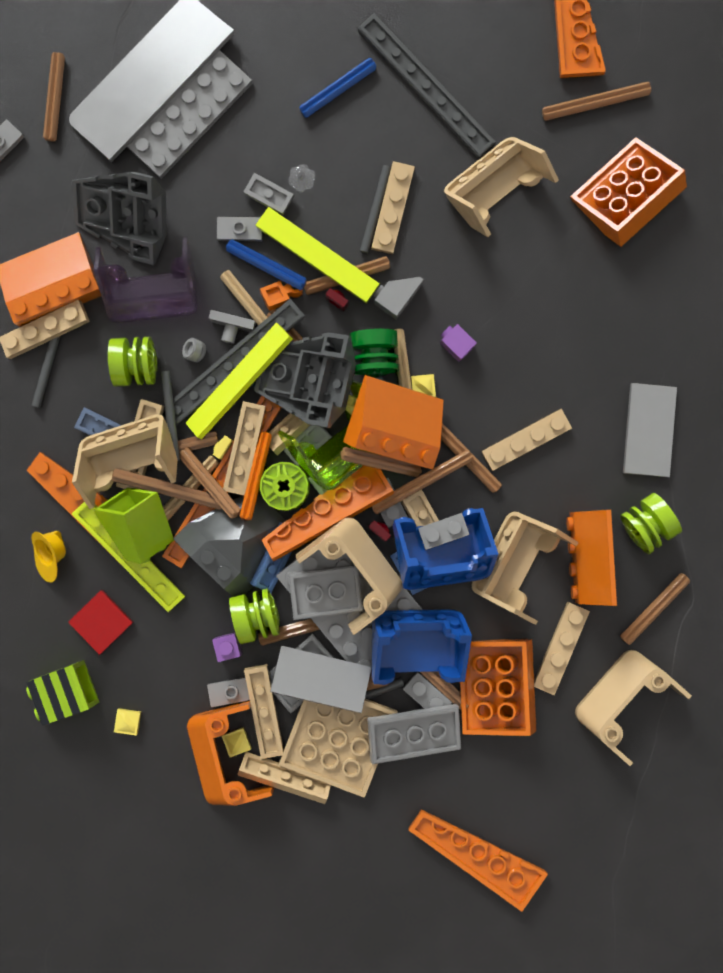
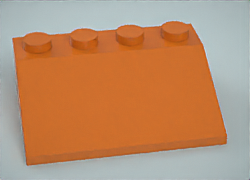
[570,137,687,247]
[0,232,105,327]
[343,375,444,470]
[566,510,617,606]
[460,639,536,736]

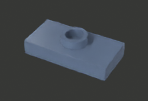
[74,407,121,435]

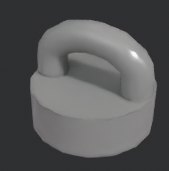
[182,338,206,363]

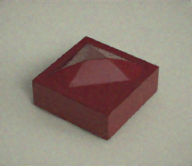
[325,288,349,311]
[369,520,391,541]

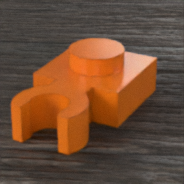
[260,281,303,311]

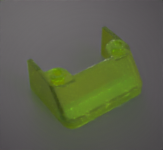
[277,380,375,490]

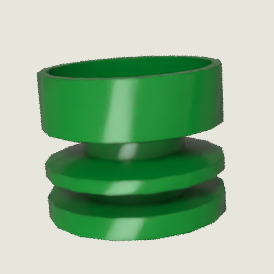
[350,329,399,377]

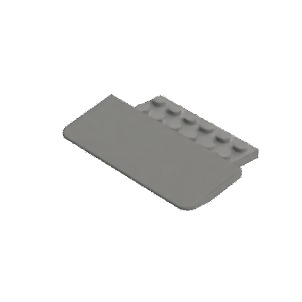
[69,0,253,179]

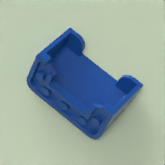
[393,508,499,590]
[372,610,472,685]

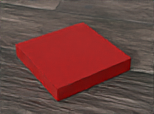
[68,590,134,655]

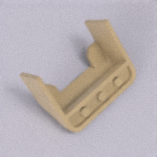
[444,137,559,237]
[72,414,178,509]
[472,512,579,625]
[296,518,403,635]
[575,650,692,766]

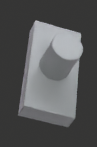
[209,310,257,344]

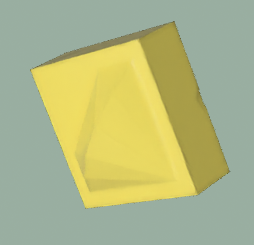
[411,374,436,397]
[213,435,233,460]
[114,708,141,736]
[222,727,252,757]

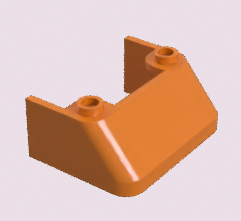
[187,700,275,806]

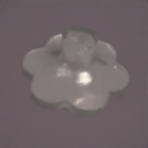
[288,164,315,192]

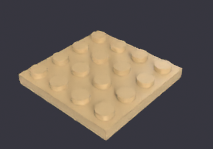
[279,698,398,798]

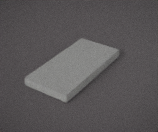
[623,383,677,477]
[270,646,372,713]
[367,704,461,765]

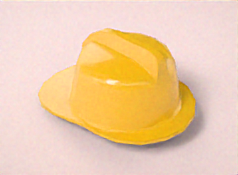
[31,531,66,583]

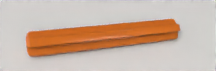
[240,432,272,520]

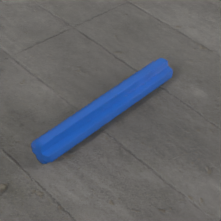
[299,58,376,118]
[226,240,306,290]

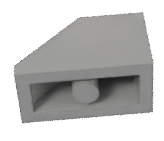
[374,277,424,320]

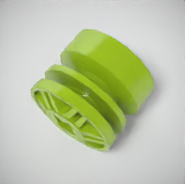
[108,336,157,387]
[260,462,310,511]
[620,493,682,554]
[229,588,280,644]

